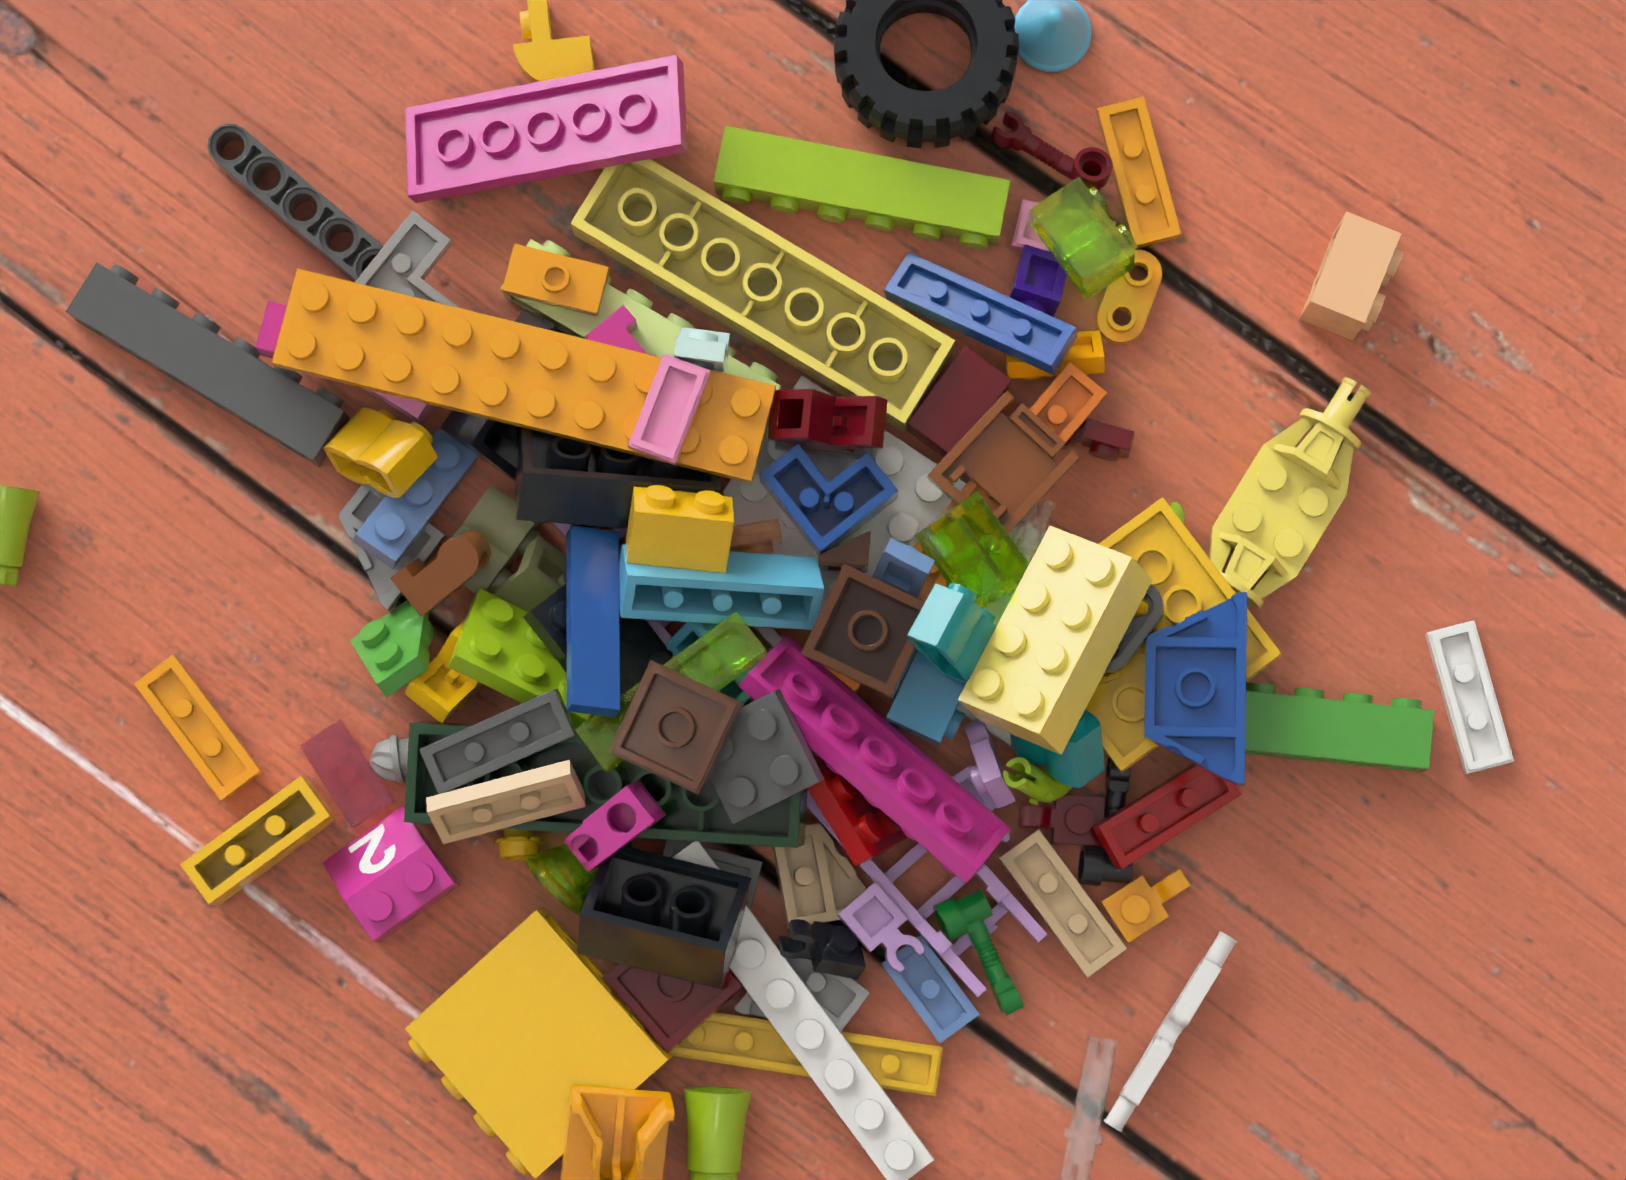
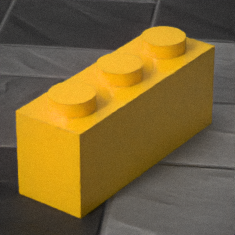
[180,776,337,906]

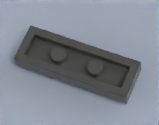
[419,689,578,794]

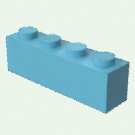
[619,544,824,630]

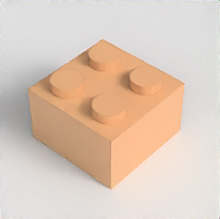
[1299,211,1404,341]

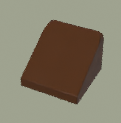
[819,531,871,573]

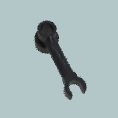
[1078,758,1133,886]

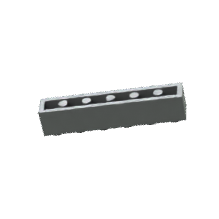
[65,262,350,467]

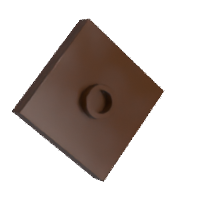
[608,660,744,795]

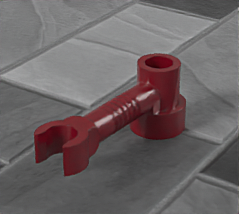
[991,111,1113,202]

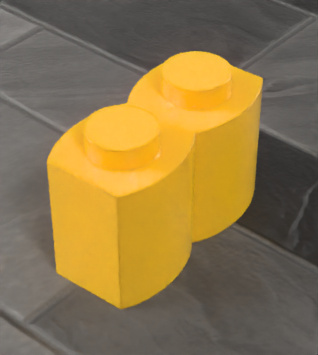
[323,407,438,498]

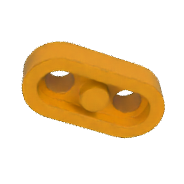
[1096,250,1162,345]

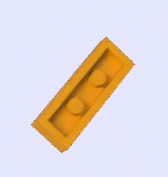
[1096,96,1181,250]
[134,655,263,801]

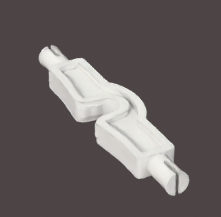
[1104,931,1237,1132]

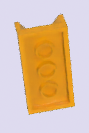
[560,1085,675,1180]

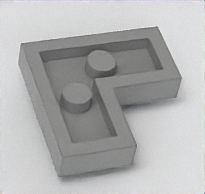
[355,210,459,308]

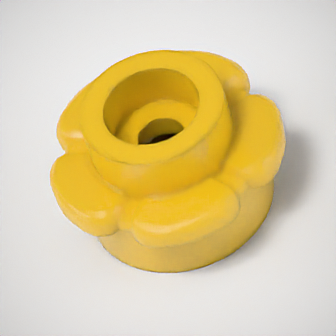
[494,829,543,861]

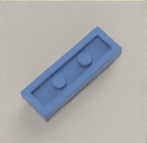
[353,429,478,569]

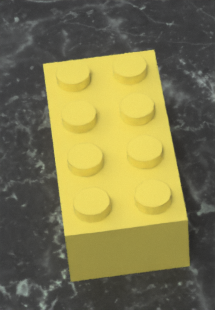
[958,526,1153,755]

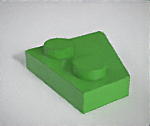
[350,600,438,698]

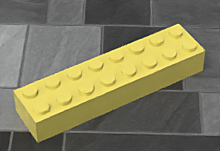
[570,159,955,432]

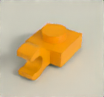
[1101,869,1191,943]

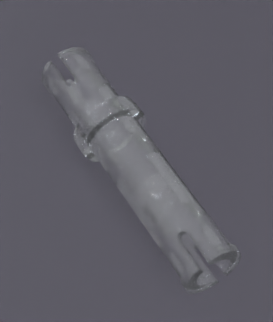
[1058,1036,1119,1180]

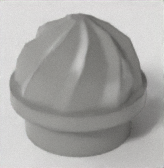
[370,734,409,784]

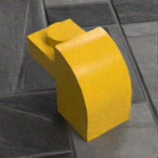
[513,0,595,83]
[404,620,484,724]

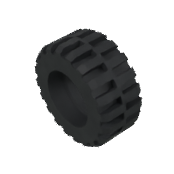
[834,0,1019,148]

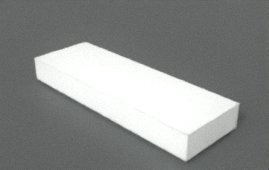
[1425,620,1514,775]

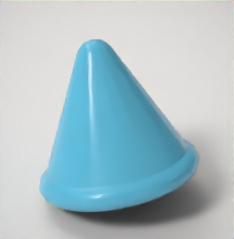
[1014,0,1092,72]

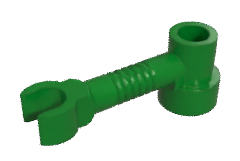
[933,889,1024,1016]

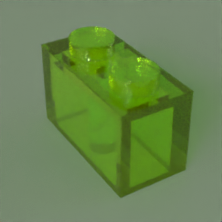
[1030,177,1137,300]
[914,491,1029,608]

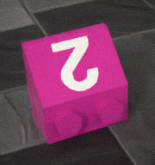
[323,806,460,943]

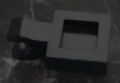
[777,919,866,979]

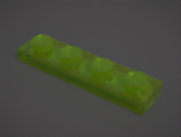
[575,611,768,773]

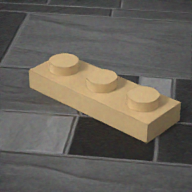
[426,760,586,844]
[999,829,1127,978]

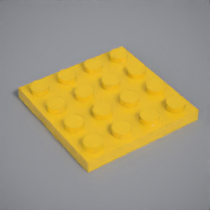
[1085,497,1282,773]

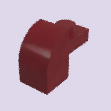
[768,389,888,453]

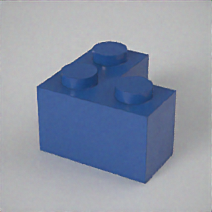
[759,444,898,556]

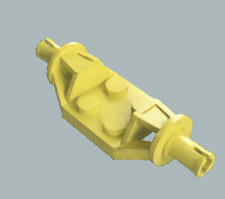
[1209,377,1371,609]

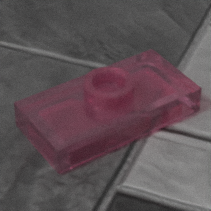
[299,719,395,828]

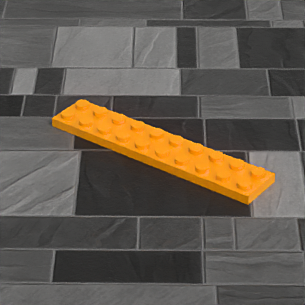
[272,268,776,484]

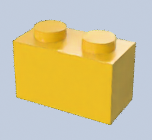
[626,485,734,573]

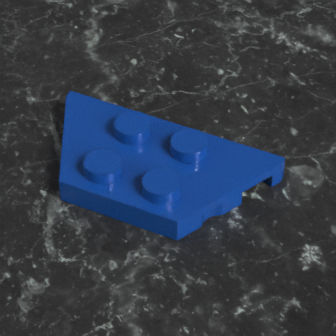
[1144,592,1247,786]

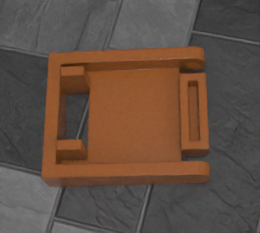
[927,390,1080,544]

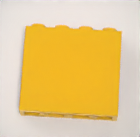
[405,907,675,1179]

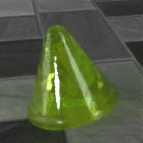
[524,843,598,915]

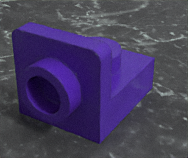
[1009,244,1071,317]

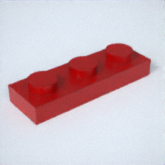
[1092,764,1242,869]

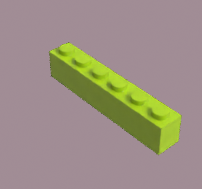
[714,126,1011,250]

